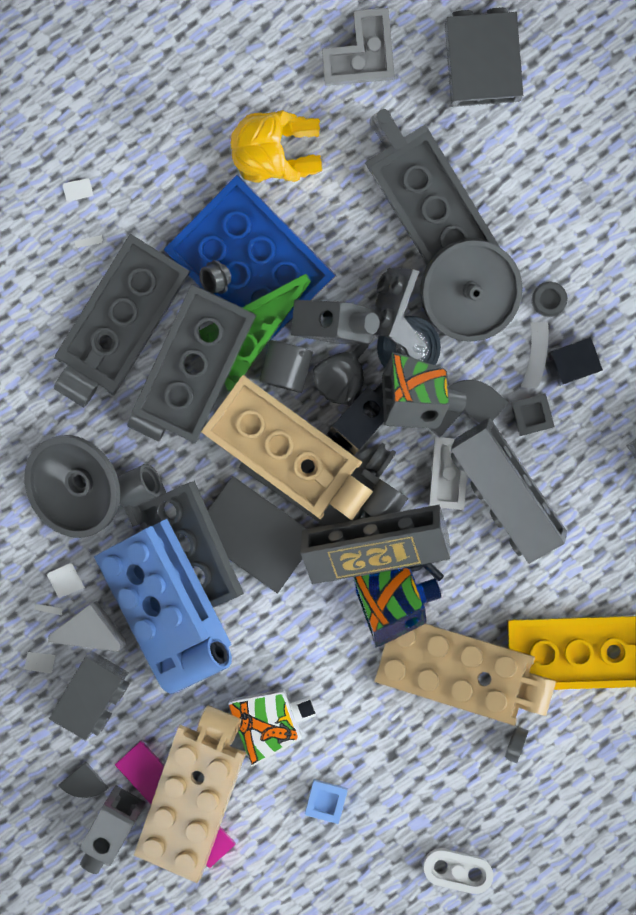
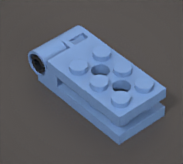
[94,519,232,694]

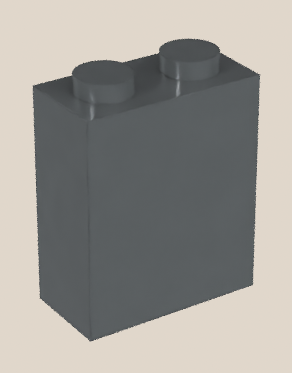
[445,7,524,107]

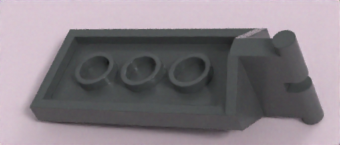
[364,109,500,265]

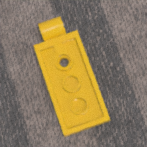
[507,616,636,690]

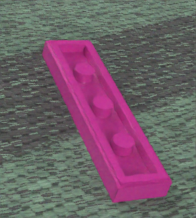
[115,740,236,869]

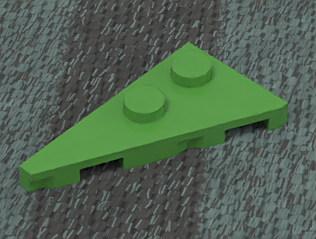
[199,274,311,392]

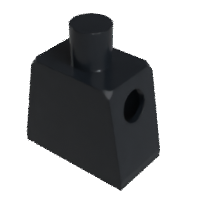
[326,382,384,456]

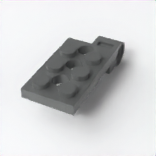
[117,464,244,607]

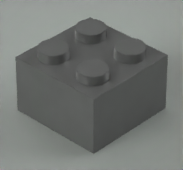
[49,651,130,741]

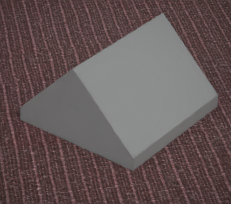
[48,601,126,652]

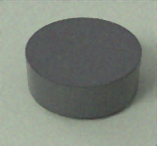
[532,281,567,317]
[505,726,529,763]

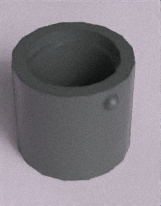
[259,340,313,393]

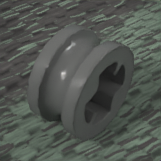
[364,443,396,478]

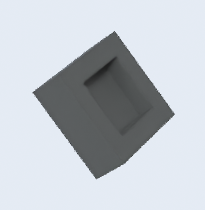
[511,393,555,437]

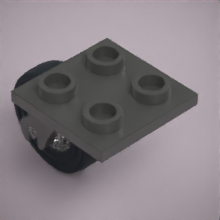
[371,268,441,368]

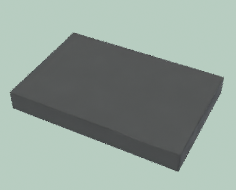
[208,476,307,594]

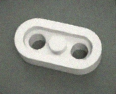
[423,848,493,894]

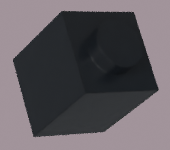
[545,337,603,386]

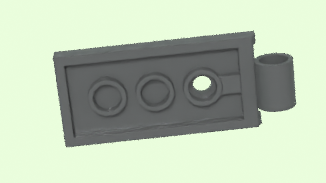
[54,234,191,408]

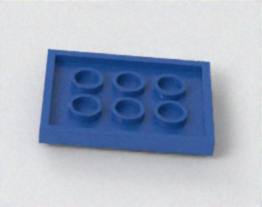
[163,175,337,344]

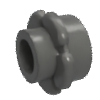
[199,260,231,294]

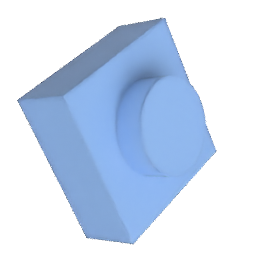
[305,779,348,824]

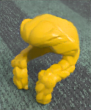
[230,110,323,183]

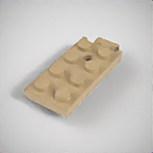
[201,375,373,520]
[374,617,556,726]
[134,705,246,883]

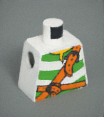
[228,689,317,767]

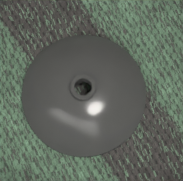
[24,435,120,538]

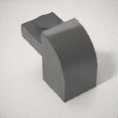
[429,380,509,437]

